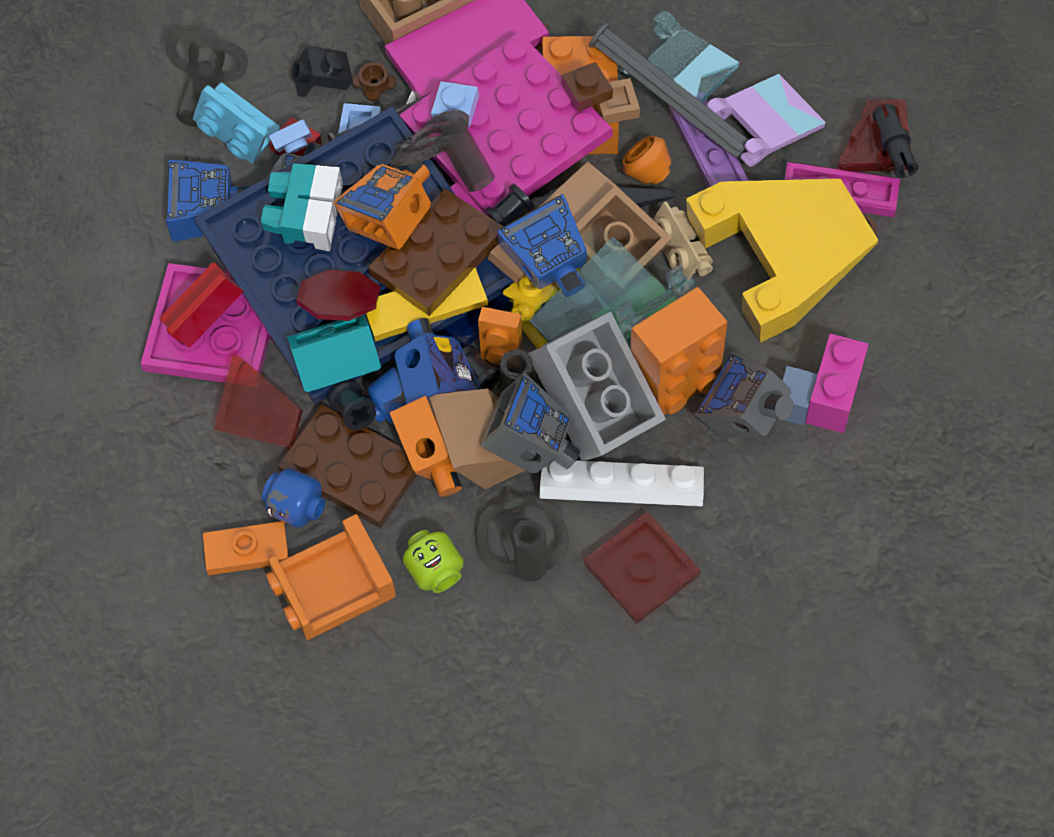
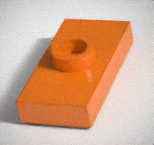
[203,521,289,576]

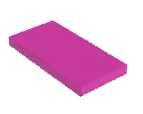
[385,0,549,99]

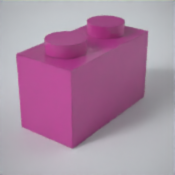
[805,334,869,433]

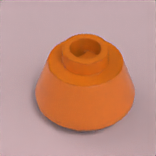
[622,136,671,185]

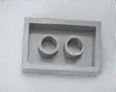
[527,311,666,461]

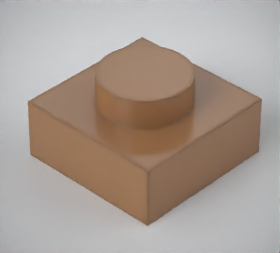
[596,78,640,124]

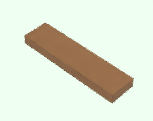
[488,162,617,283]

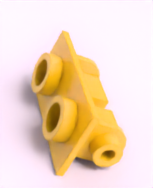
[503,268,580,321]

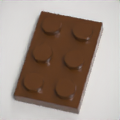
[368,189,503,316]
[278,405,417,529]

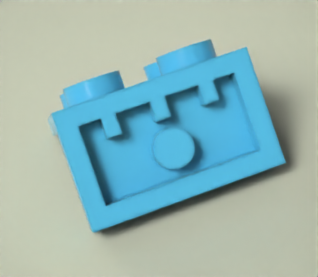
[193,82,281,164]

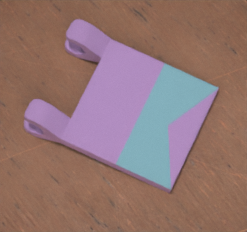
[707,74,826,167]

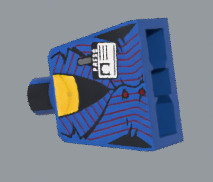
[395,318,481,404]

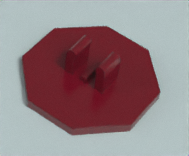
[297,270,380,321]

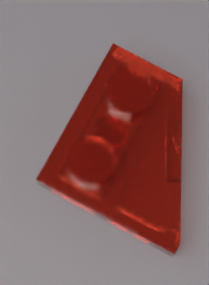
[838,99,911,172]
[214,355,303,448]

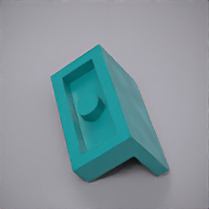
[287,315,381,392]

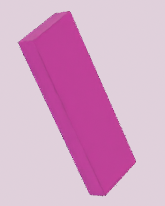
[785,162,900,217]

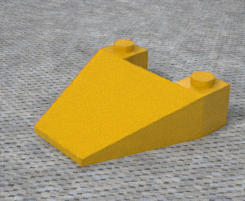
[686,179,878,343]

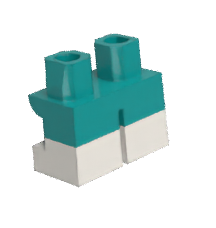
[261,163,343,251]

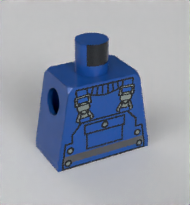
[166,160,251,241]
[497,194,587,297]

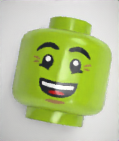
[402,530,464,593]

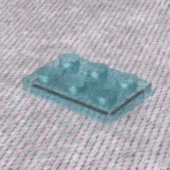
[529,236,670,341]

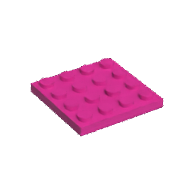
[399,32,613,216]

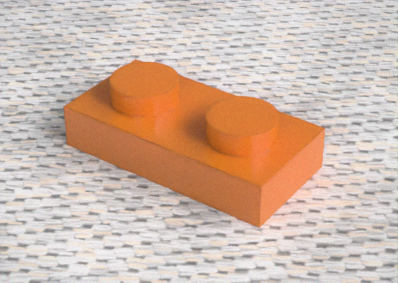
[478,307,523,366]

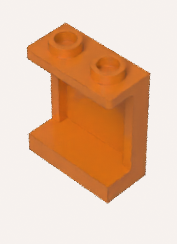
[265,514,396,640]

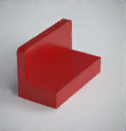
[159,262,244,348]

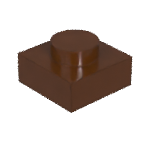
[561,62,613,112]

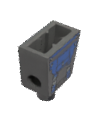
[695,352,793,438]
[480,373,580,473]

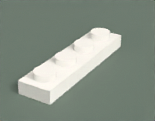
[540,461,704,506]

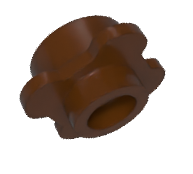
[352,62,396,101]

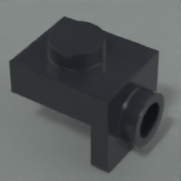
[291,46,353,97]

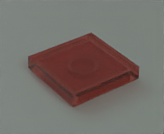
[584,512,701,624]

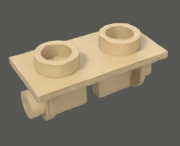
[653,202,713,286]

